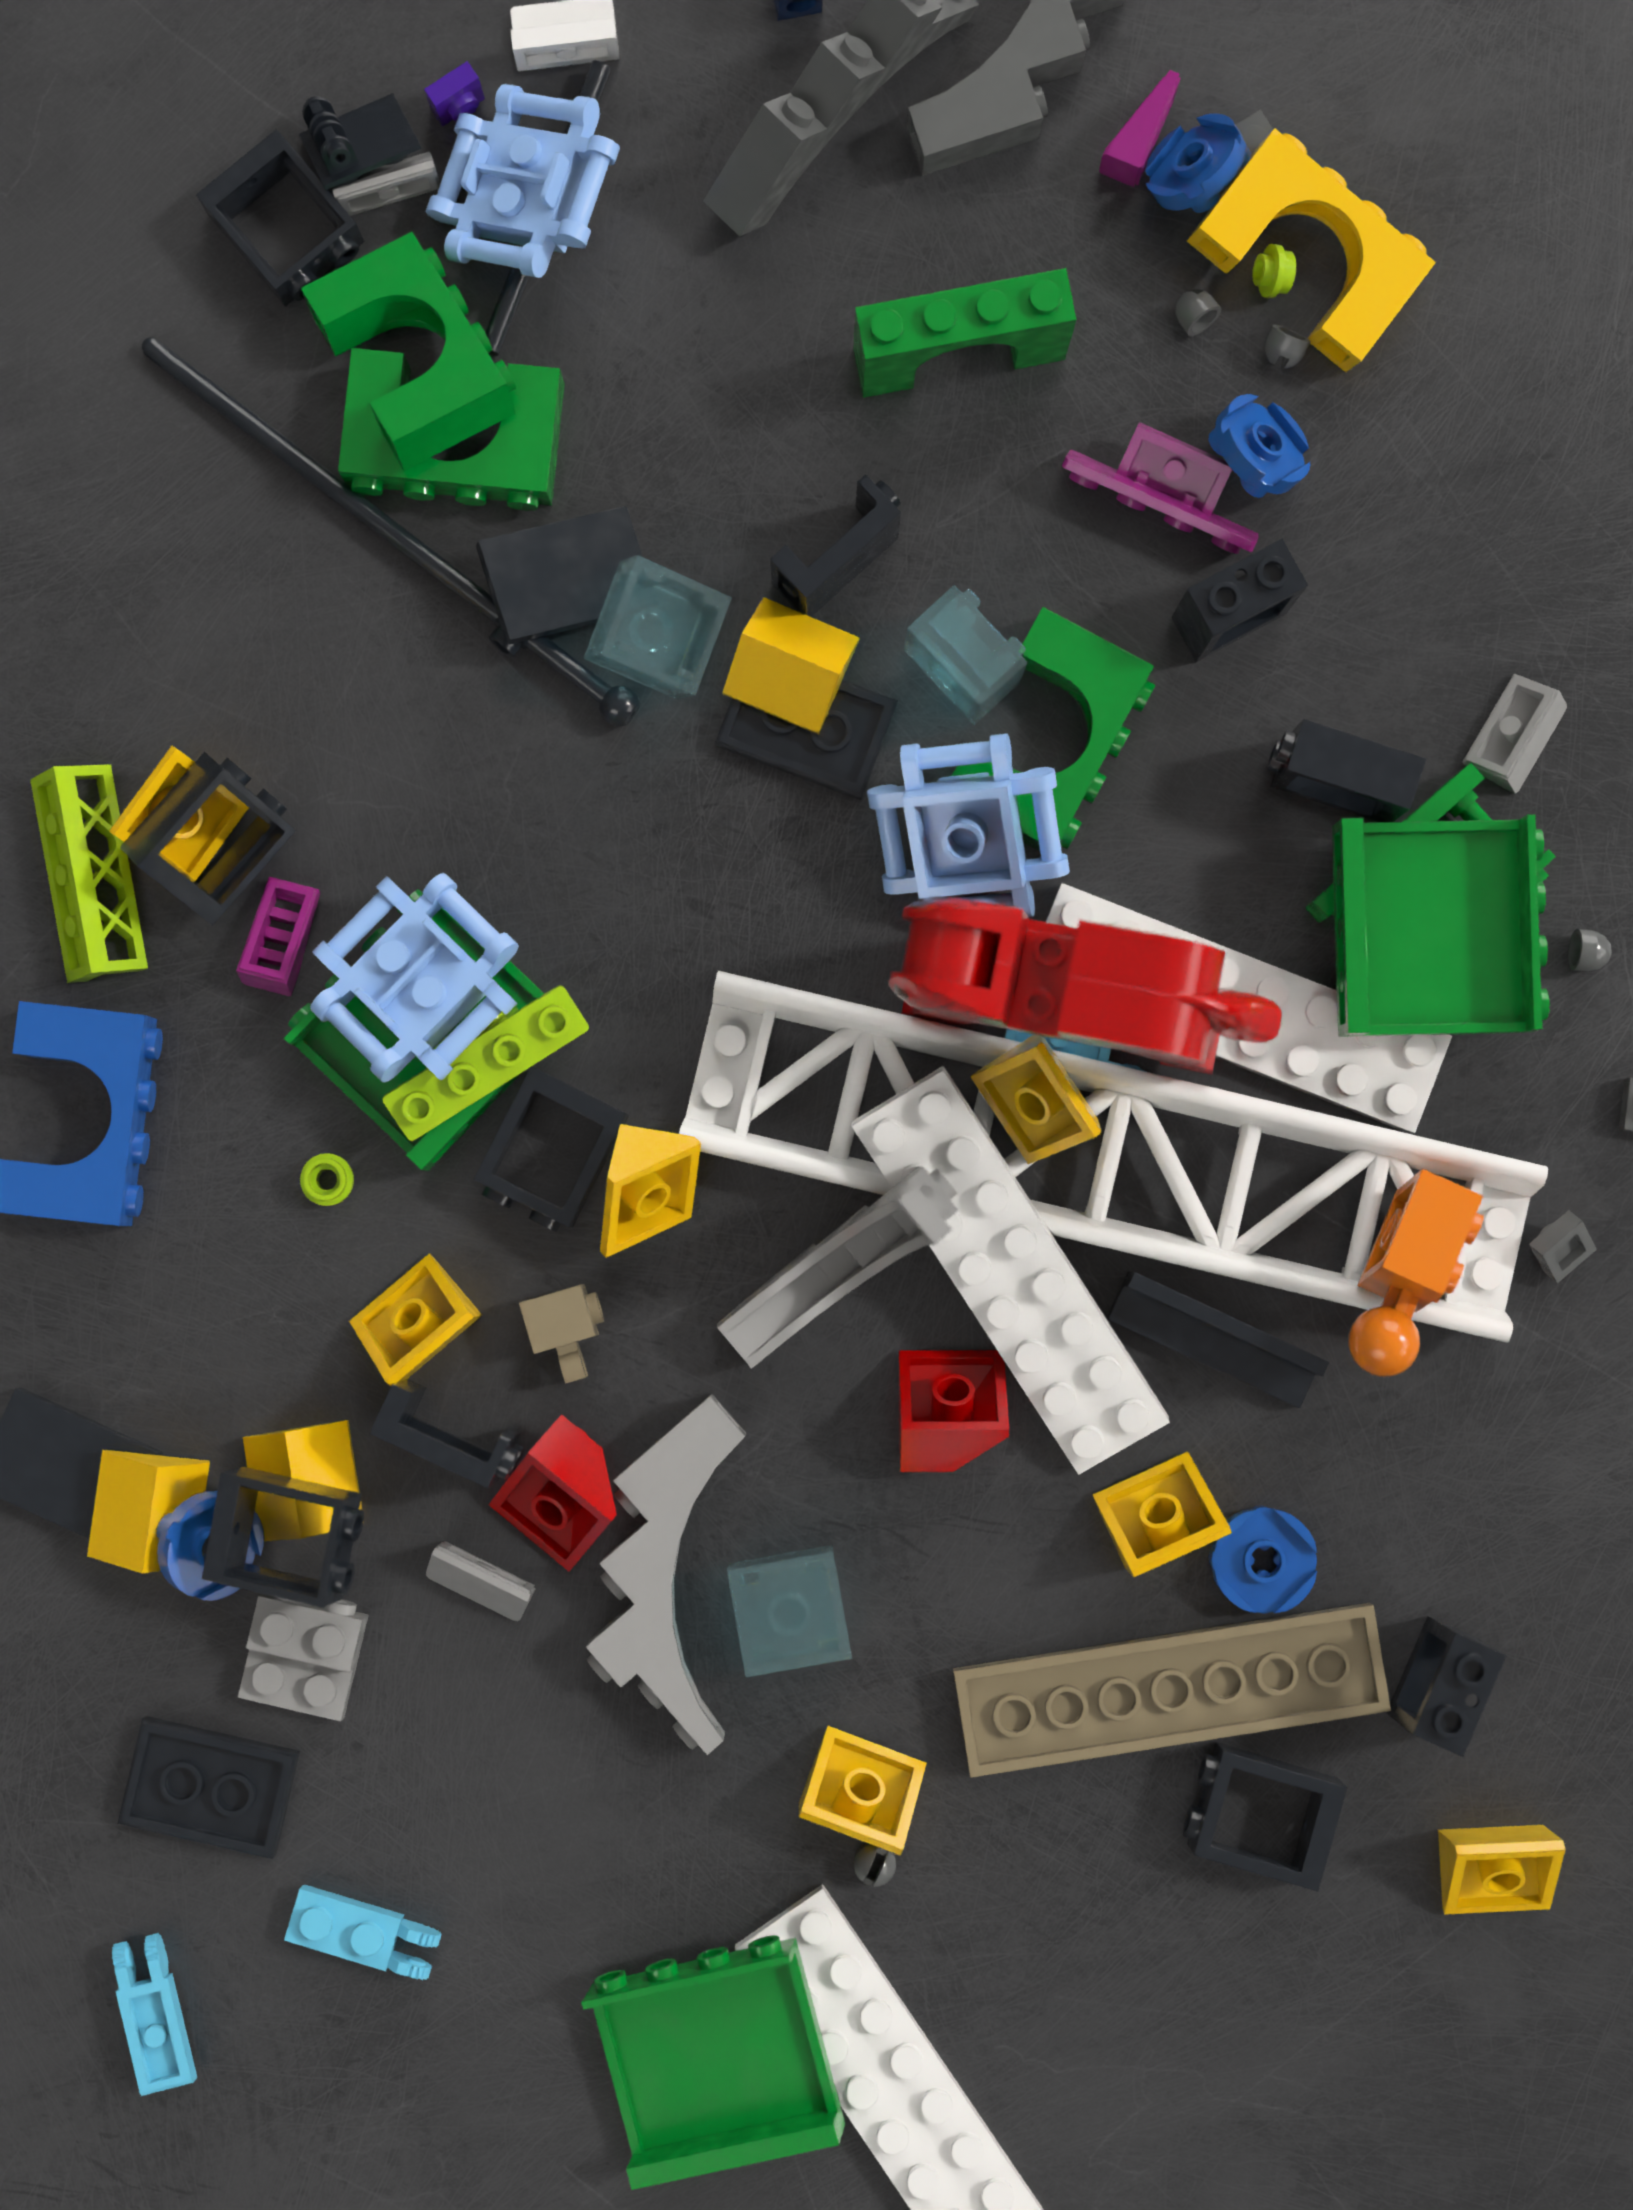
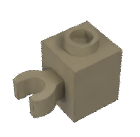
[519,1284,605,1384]

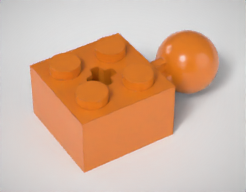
[1349,1169,1484,1377]

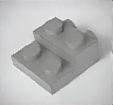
[238,1594,369,1722]

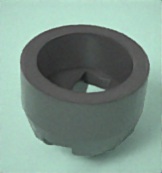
[1175,289,1221,336]
[1264,325,1311,369]
[1568,929,1612,972]
[854,1843,896,1887]

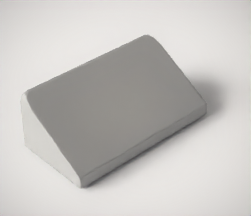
[332,152,441,216]
[1463,674,1567,793]
[426,1541,536,1622]

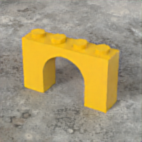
[1187,128,1436,372]

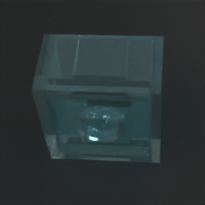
[584,555,732,699]
[904,585,1027,725]
[727,1545,852,1678]

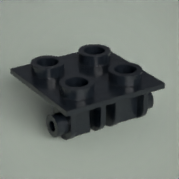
[299,93,422,190]

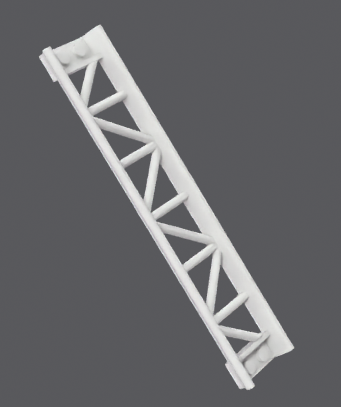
[679,971,1548,1343]

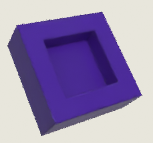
[424,61,485,127]

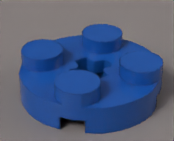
[1145,113,1251,213]
[1208,394,1310,498]
[156,1491,264,1601]
[1208,1505,1317,1614]

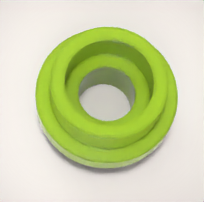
[1252,244,1296,298]
[300,1153,354,1206]

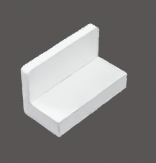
[510,0,620,71]

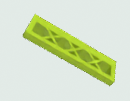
[30,764,148,983]

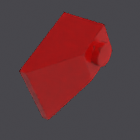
[899,1350,1009,1472]
[488,1414,617,1572]

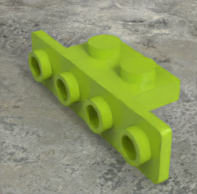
[383,985,589,1141]

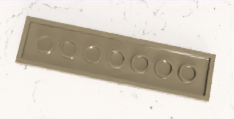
[953,1602,1391,1778]

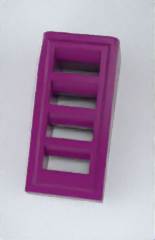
[1099,70,1181,187]
[236,876,320,996]

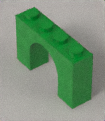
[301,232,516,471]
[853,268,1077,398]
[338,348,565,511]
[952,607,1155,851]

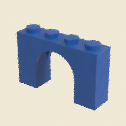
[0,1001,163,1226]

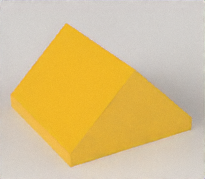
[722,597,860,735]
[109,746,249,881]
[970,1034,1101,1164]
[600,1124,701,1258]
[349,1253,482,1386]
[243,1420,362,1542]
[87,1450,210,1573]
[1093,1452,1232,1577]
[799,1726,927,1855]
[1438,1825,1566,1914]

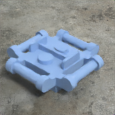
[425,84,620,278]
[867,733,1070,917]
[310,873,518,1082]

